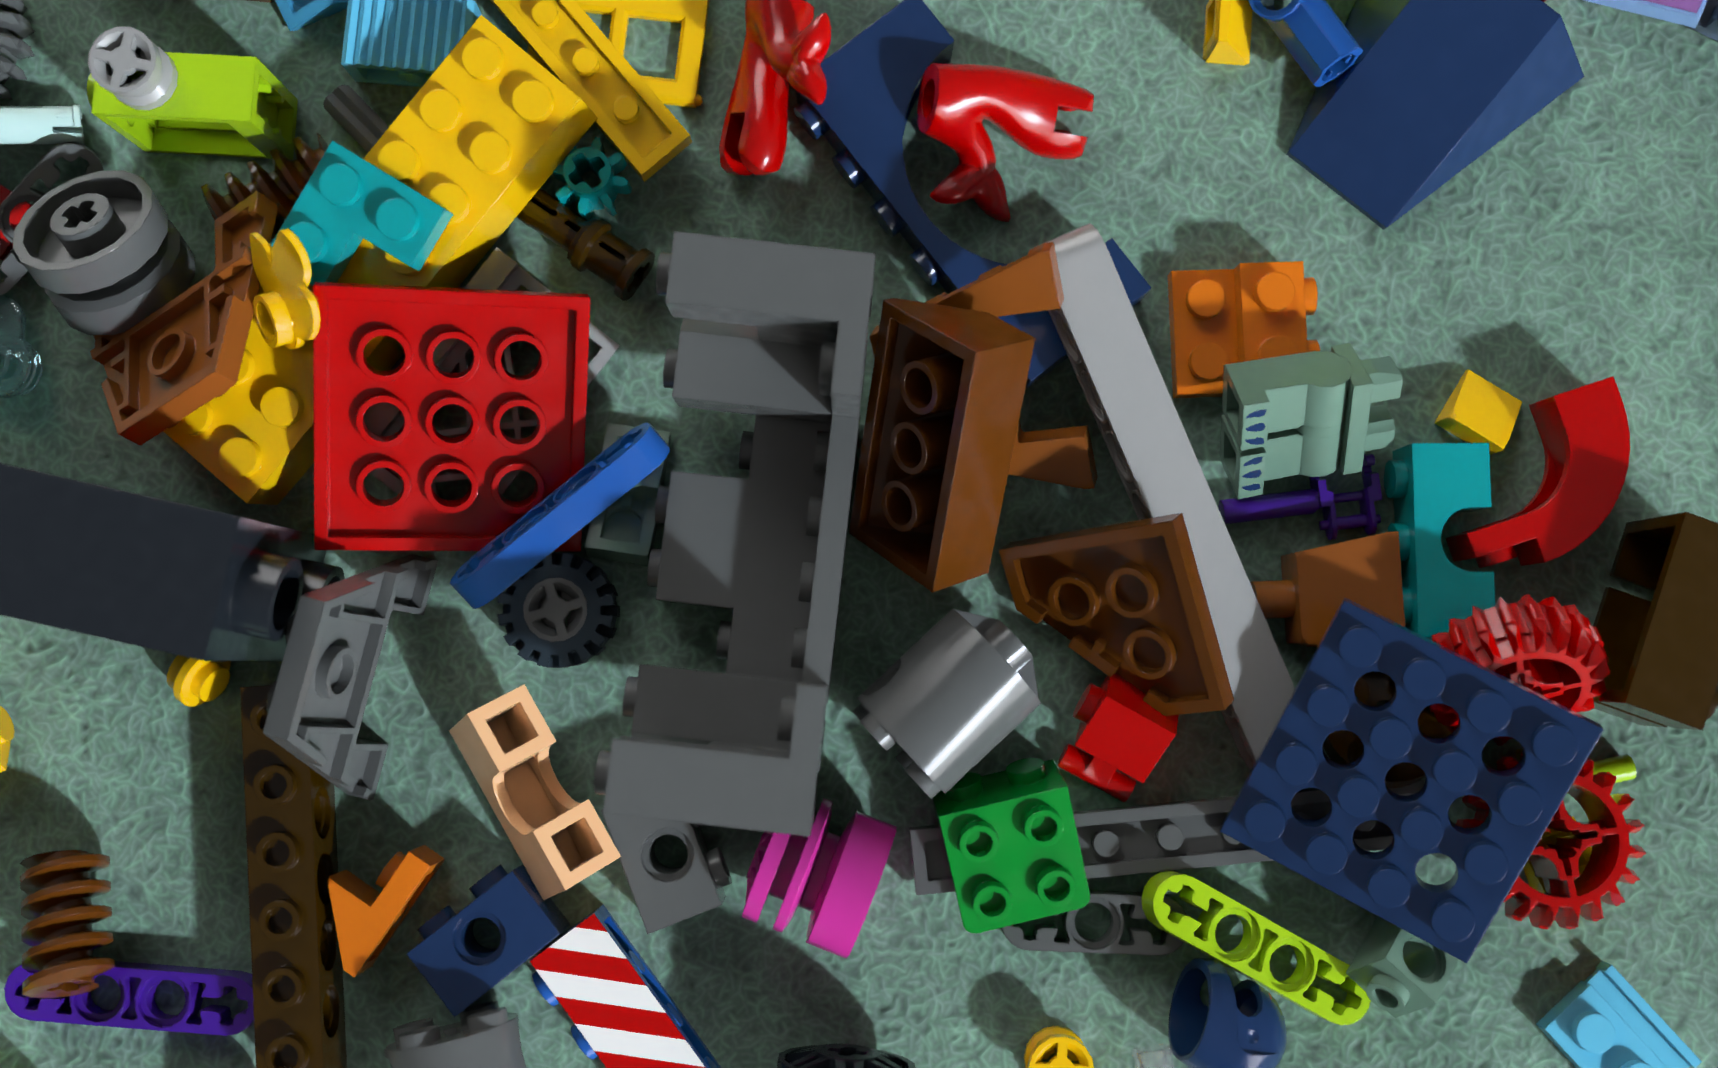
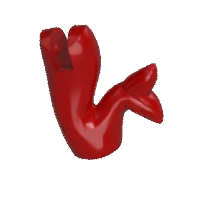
[719,0,831,176]
[917,63,1094,222]

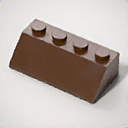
[849,298,1035,593]

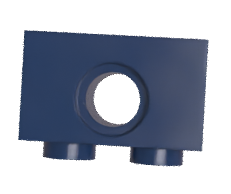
[407,864,570,1017]

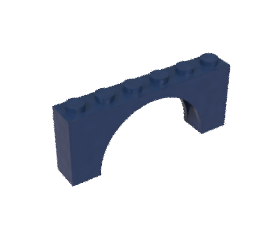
[794,0,1151,390]

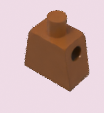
[1250,531,1405,647]

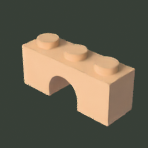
[449,684,621,901]

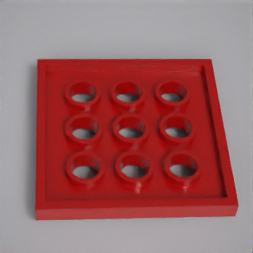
[313,282,590,552]

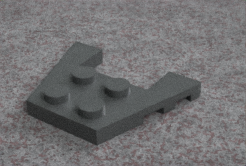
[263,554,438,801]

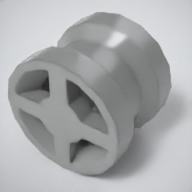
[88,26,178,110]

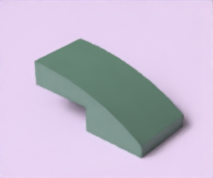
[585,423,671,566]

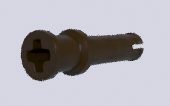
[516,189,655,301]

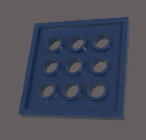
[1220,597,1604,963]

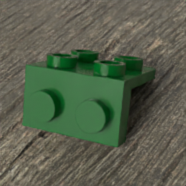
[932,758,1090,933]

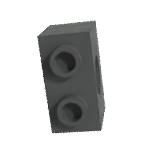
[601,809,732,934]

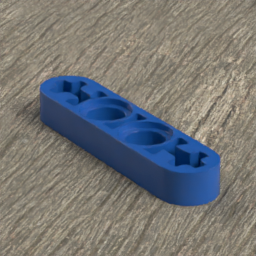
[450,422,670,609]

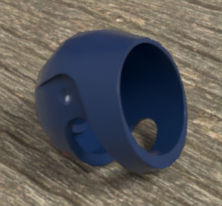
[1168,958,1287,1068]

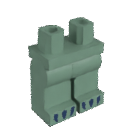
[1219,343,1403,499]

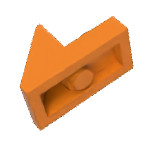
[328,845,445,978]

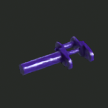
[1218,453,1383,540]

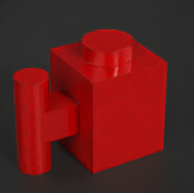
[1056,673,1179,803]

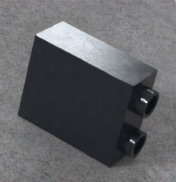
[0,463,345,661]

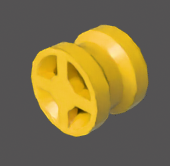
[1024,1026,1094,1068]

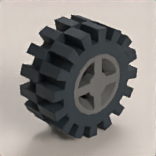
[497,552,620,668]

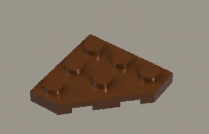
[999,513,1234,716]

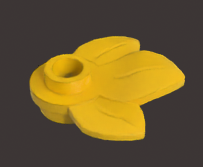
[250,228,321,350]

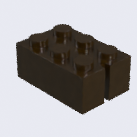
[1593,512,1718,730]

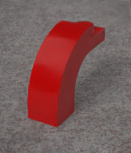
[1446,376,1630,568]

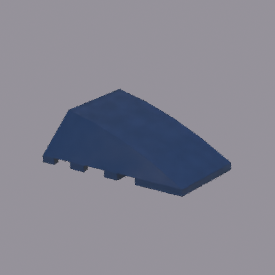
[1286,0,1584,230]

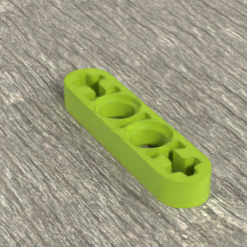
[1141,871,1371,1026]

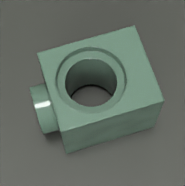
[1346,917,1459,1018]

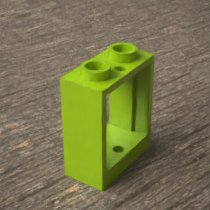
[87,52,298,160]

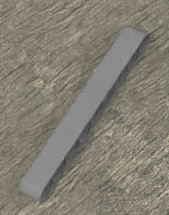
[1028,223,1295,771]

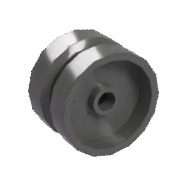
[13,170,195,335]

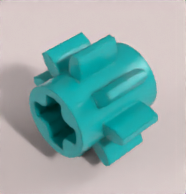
[553,137,632,221]

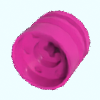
[741,798,897,959]

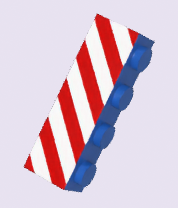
[530,905,721,1068]

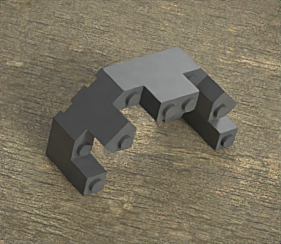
[594,231,876,836]

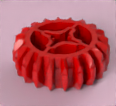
[1430,594,1610,746]
[1455,753,1646,929]

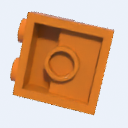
[1168,261,1320,398]

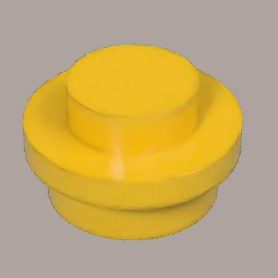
[167,655,231,707]

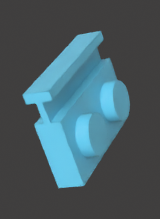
[1536,961,1702,1068]

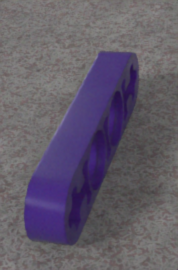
[4,961,254,1036]

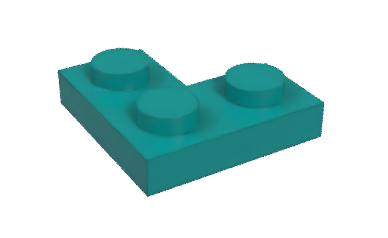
[271,140,453,286]

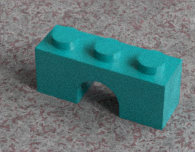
[1384,443,1495,638]

